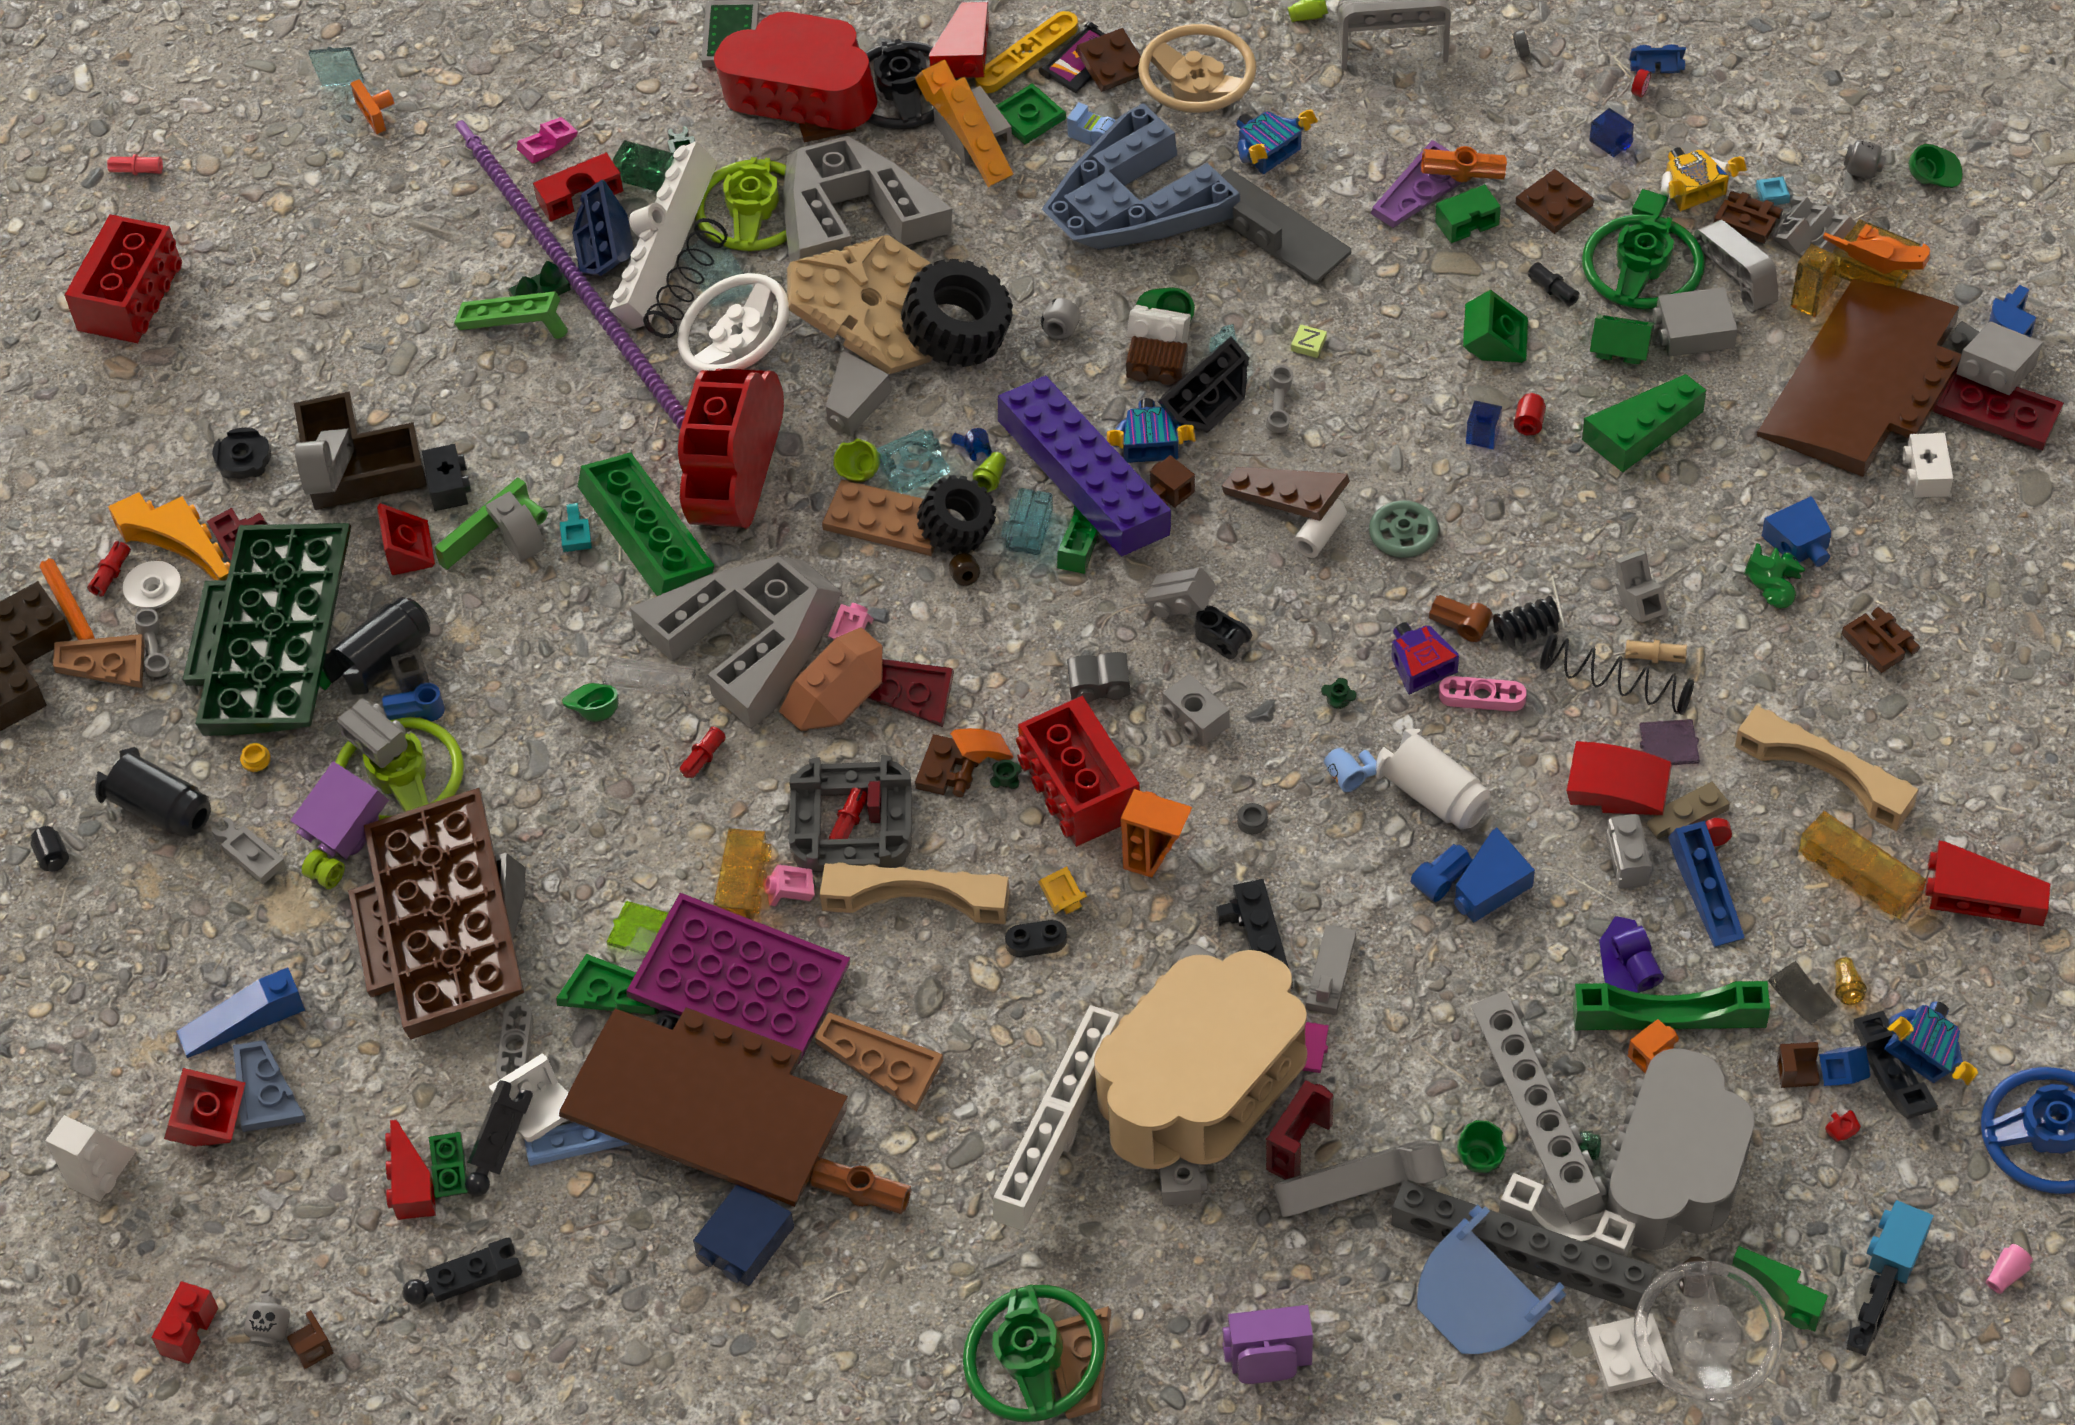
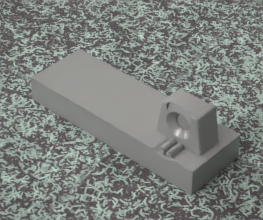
[1306,925,1356,1015]

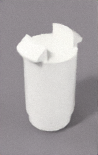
[1376,729,1491,830]

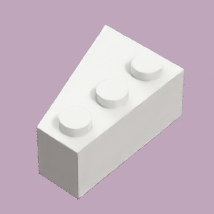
[45,1115,136,1202]

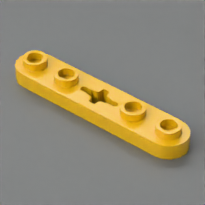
[975,11,1078,93]

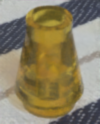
[1834,957,1867,1005]

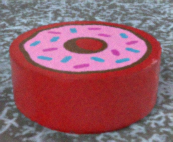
[1631,69,1651,98]

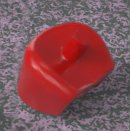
[1825,1110,1861,1142]

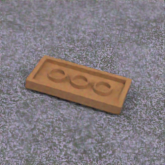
[822,479,950,556]

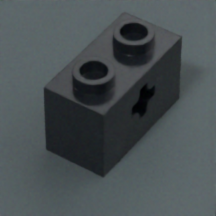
[422,444,471,511]

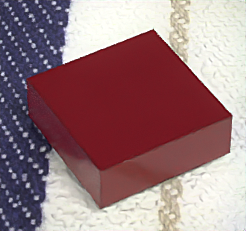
[867,781,881,823]

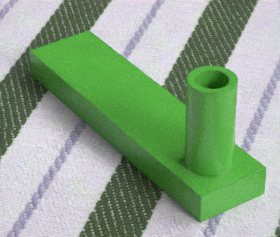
[454,291,568,339]
[434,477,548,570]

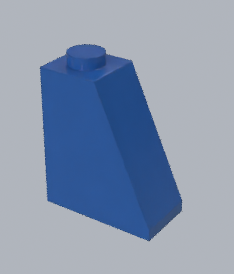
[1454,828,1535,923]

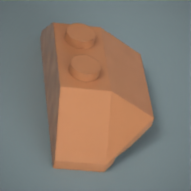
[779,627,883,732]

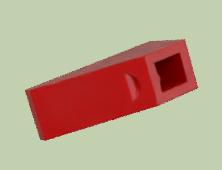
[385,1119,436,1220]

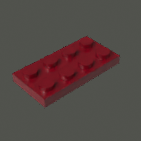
[1933,371,2064,450]

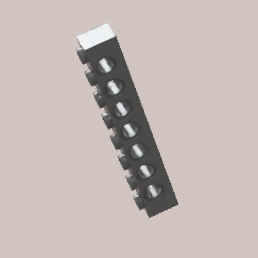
[1391,1180,1655,1313]

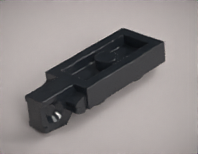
[1847,1265,1898,1356]

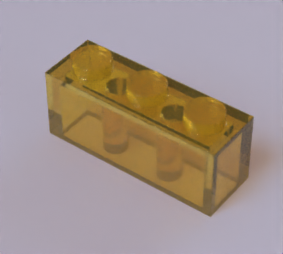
[713,828,772,921]

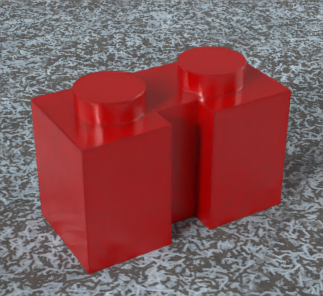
[151,1281,218,1364]

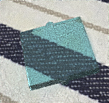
[308,47,365,87]

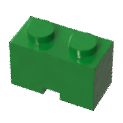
[1435,184,1501,244]

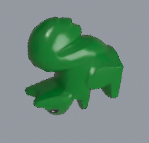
[1743,543,1805,609]

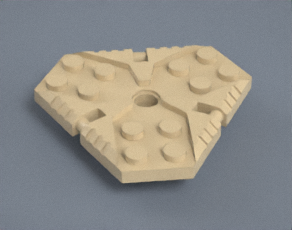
[787,235,933,375]

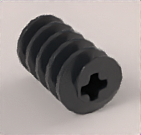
[1493,596,1560,648]

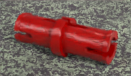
[87,541,131,597]

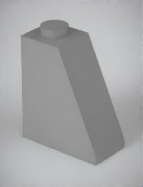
[826,351,891,436]

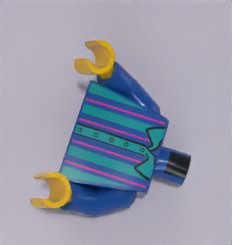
[1236,109,1318,175]
[1107,398,1196,463]
[1885,1001,1978,1086]

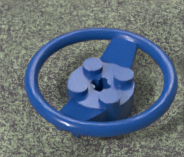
[1981,1067,2075,1194]

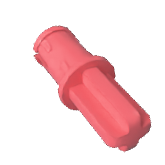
[107,154,163,175]

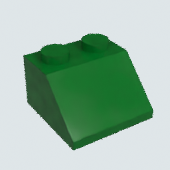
[1463,289,1528,363]
[1590,314,1654,364]

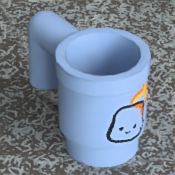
[1324,748,1377,792]

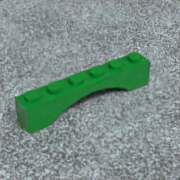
[1573,981,1771,1031]

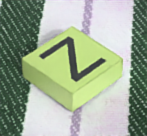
[1291,324,1327,358]

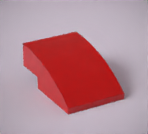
[1566,741,1672,815]

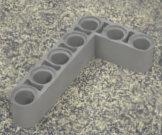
[1273,1140,1447,1217]

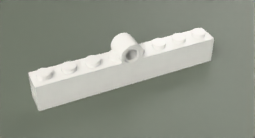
[609,141,718,330]
[993,1005,1120,1231]

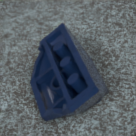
[572,180,634,276]

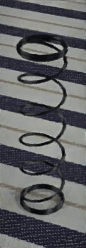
[643,218,728,338]
[1540,633,1694,716]

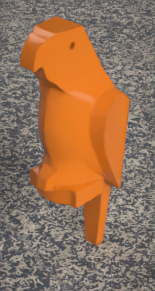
[1823,224,1930,274]

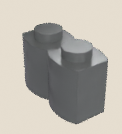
[1067,652,1131,703]

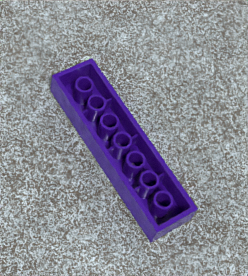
[998,375,1171,557]

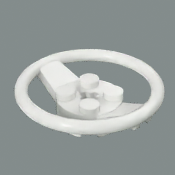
[677,273,789,373]

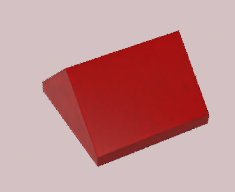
[377,503,435,576]

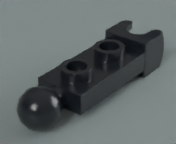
[465,1080,533,1197]
[402,1237,522,1305]

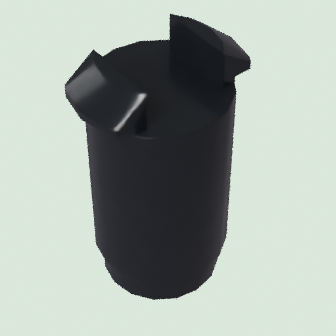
[323,597,430,695]
[95,747,211,838]

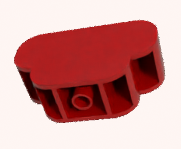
[714,12,878,130]
[678,368,784,528]

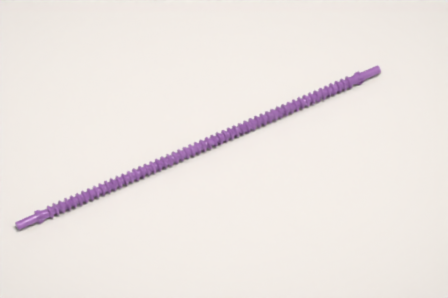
[455,120,686,429]

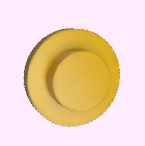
[240,743,271,772]

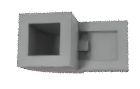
[486,491,544,563]
[1615,550,1668,623]

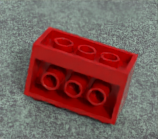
[64,214,182,344]
[1016,695,1140,847]

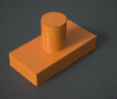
[350,79,395,134]

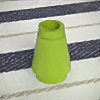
[1287,0,1328,22]
[973,452,1006,493]

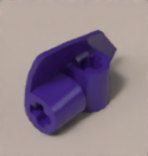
[1599,916,1664,993]

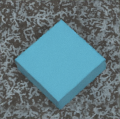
[1756,176,1790,205]

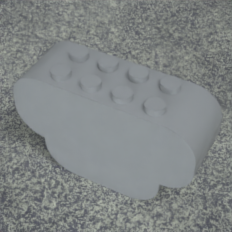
[1604,1048,1755,1250]

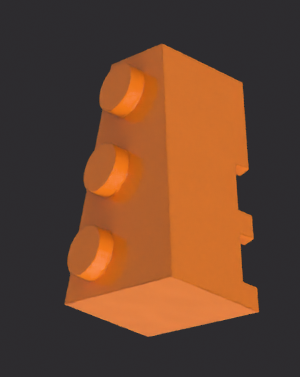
[1121,789,1192,878]

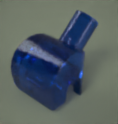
[951,428,993,461]

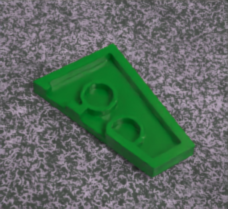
[556,954,659,1015]

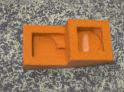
[950,728,1013,764]

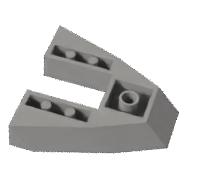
[783,136,953,261]
[630,555,842,729]

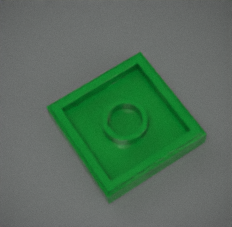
[996,83,1066,145]

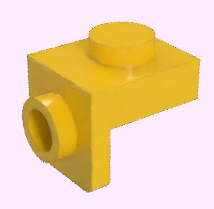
[1038,866,1087,915]

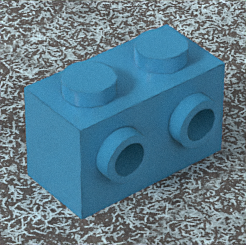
[1866,1200,1934,1284]

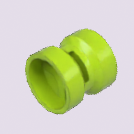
[301,849,345,889]

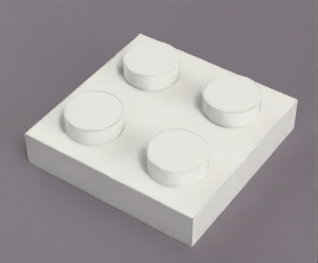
[1588,1313,1673,1393]

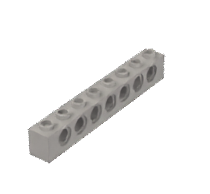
[1471,990,1607,1224]

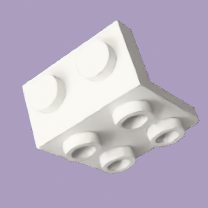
[489,1054,568,1142]

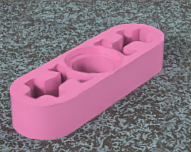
[1439,676,1527,712]

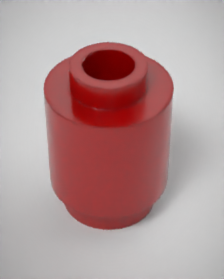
[1514,393,1546,436]

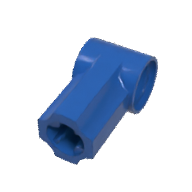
[382,683,445,721]
[1410,844,1473,902]

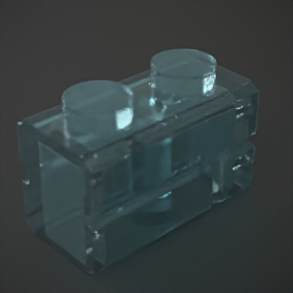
[1001,488,1054,555]

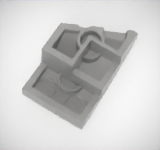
[1772,195,1856,264]

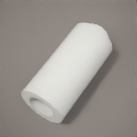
[1293,498,1347,558]

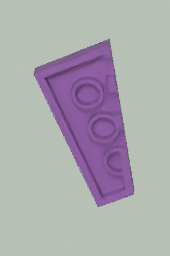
[1371,140,1463,228]

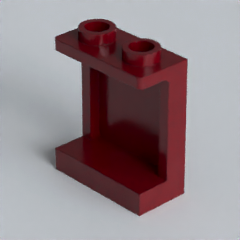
[1266,1080,1334,1180]

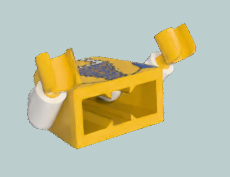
[1661,147,1747,212]

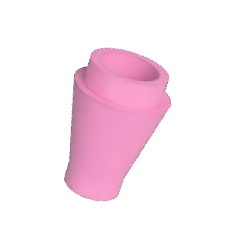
[1985,1244,2033,1294]

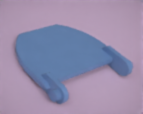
[1417,1204,1566,1354]

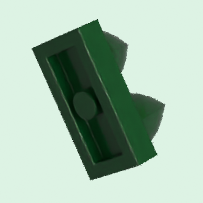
[508,261,571,297]

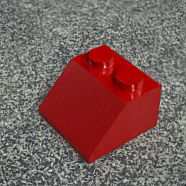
[164,1068,245,1147]

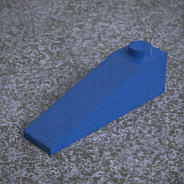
[1668,821,1745,947]
[176,967,305,1058]

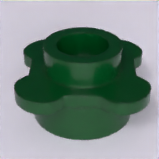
[1321,678,1357,709]
[990,760,1022,789]

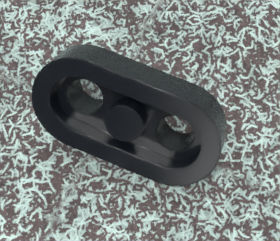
[1005,920,1067,957]

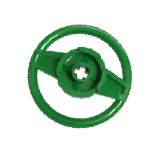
[1582,213,1705,309]
[963,1284,1105,1422]

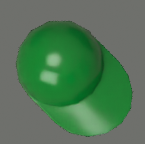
[1908,144,1963,188]
[1136,287,1195,322]
[562,683,619,722]

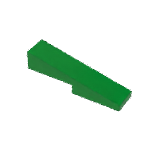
[1057,505,1099,574]

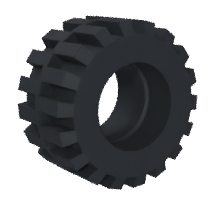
[917,475,996,555]

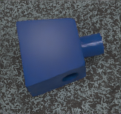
[1761,496,1831,567]

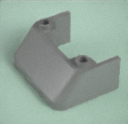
[1338,0,1451,70]

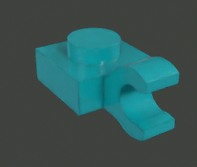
[560,503,592,552]

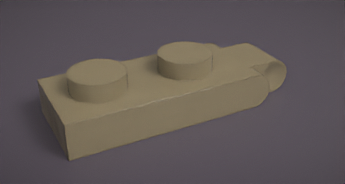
[1646,781,1730,839]

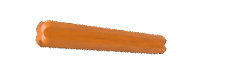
[40,558,95,640]

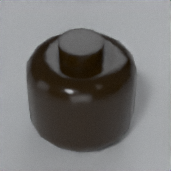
[949,553,980,586]

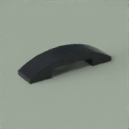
[1853,1011,1938,1119]

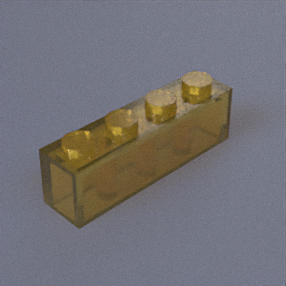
[1798,811,1926,919]

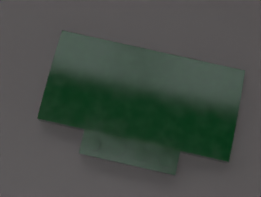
[182,523,351,736]

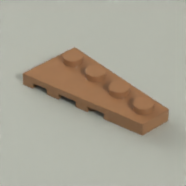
[815,1012,943,1112]

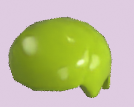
[833,438,880,483]

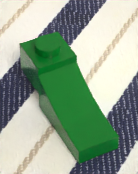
[1730,1246,1828,1332]

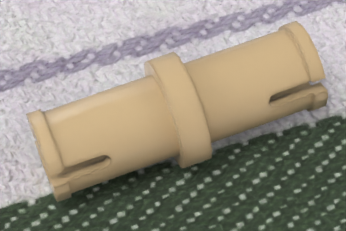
[1625,639,1687,664]

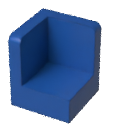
[1819,1046,1871,1086]

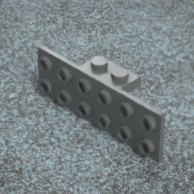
[1221,169,1351,283]

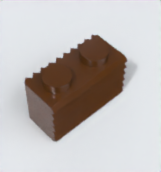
[1126,336,1188,385]

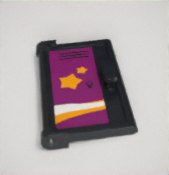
[1039,22,1105,93]

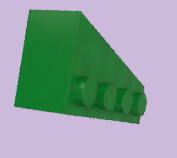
[1582,374,1707,472]

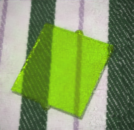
[606,901,669,956]

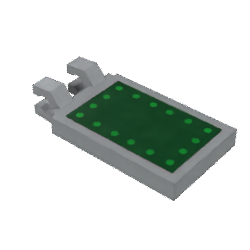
[701,0,759,68]

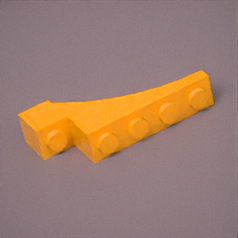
[915,60,1014,187]
[108,492,230,580]

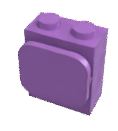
[290,761,389,859]
[1222,1305,1313,1384]

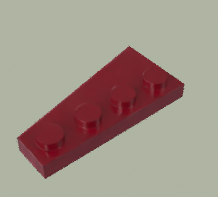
[868,659,954,727]

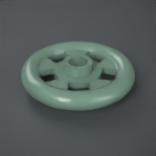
[1369,500,1439,558]

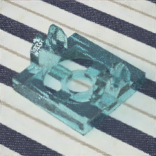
[876,428,950,494]

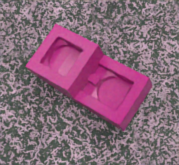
[517,117,578,164]

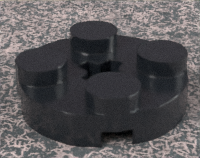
[212,427,271,479]

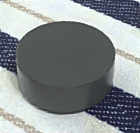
[1513,30,1530,58]
[1237,803,1268,834]

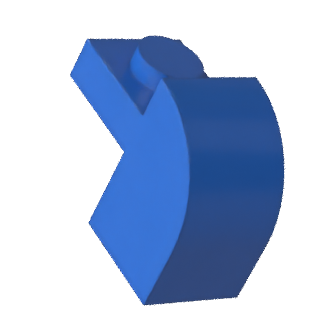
[1989,285,2036,337]

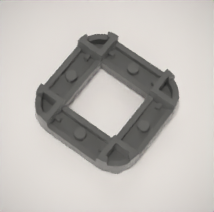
[788,755,912,872]

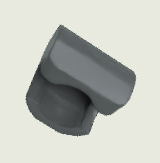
[1951,321,1980,354]

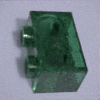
[613,140,674,192]

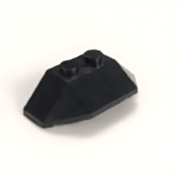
[1158,336,1249,433]

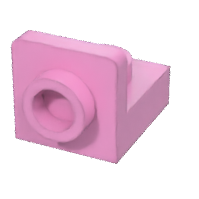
[828,603,874,640]
[764,865,815,906]

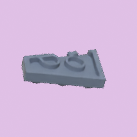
[233,1040,306,1132]

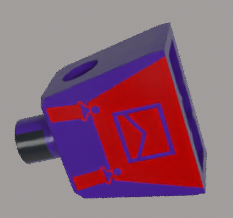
[1391,622,1459,695]

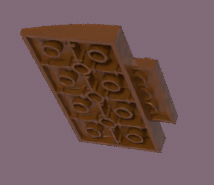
[1757,279,1962,477]
[348,788,524,1040]
[559,1007,848,1207]

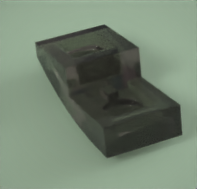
[1768,961,1837,1025]

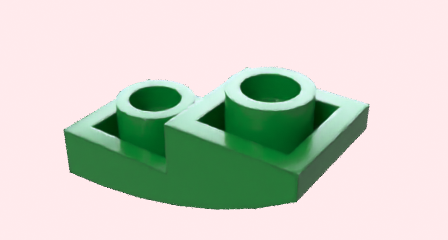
[428,1132,468,1199]

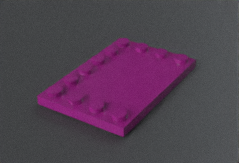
[627,893,850,1064]

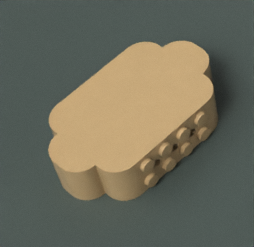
[1094,950,1307,1169]

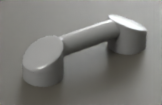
[1266,365,1293,433]
[135,608,170,677]

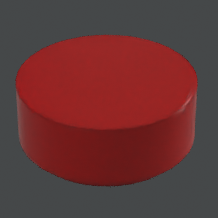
[1706,818,1732,847]

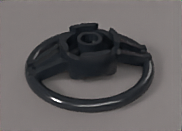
[865,39,960,129]

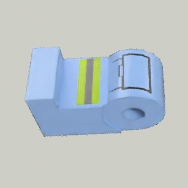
[1067,102,1116,146]

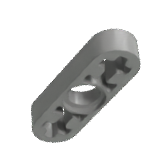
[496,1002,534,1080]

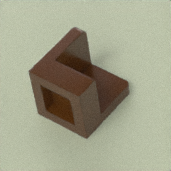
[1776,1042,1820,1088]
[287,1310,334,1370]

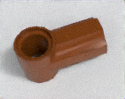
[1429,595,1493,642]

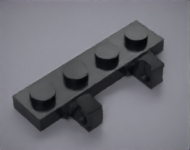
[1216,879,1293,989]

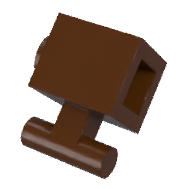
[1150,455,1195,508]

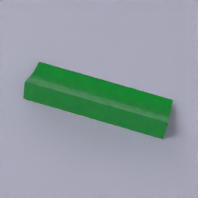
[577,452,714,596]

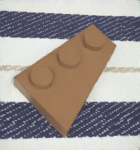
[53,634,145,688]
[1054,1306,1111,1419]

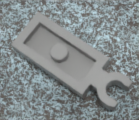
[211,817,286,884]

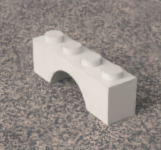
[1499,1173,1636,1256]

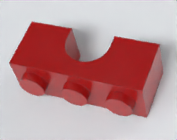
[533,152,623,222]

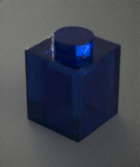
[1589,108,1634,157]
[1466,400,1502,450]

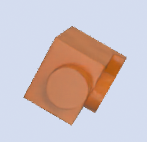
[1627,1019,1679,1074]

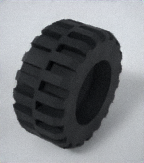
[901,259,1013,367]

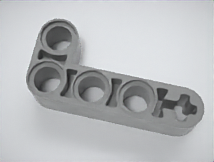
[1694,220,1778,312]
[295,428,354,495]

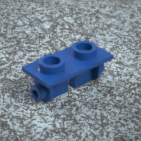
[1629,44,1686,74]

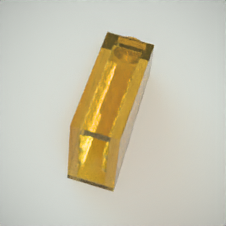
[1790,244,1842,318]

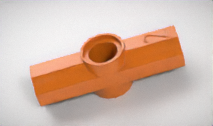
[1421,146,1507,182]

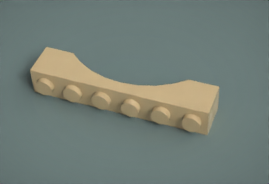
[1735,705,1918,832]
[820,862,1010,924]

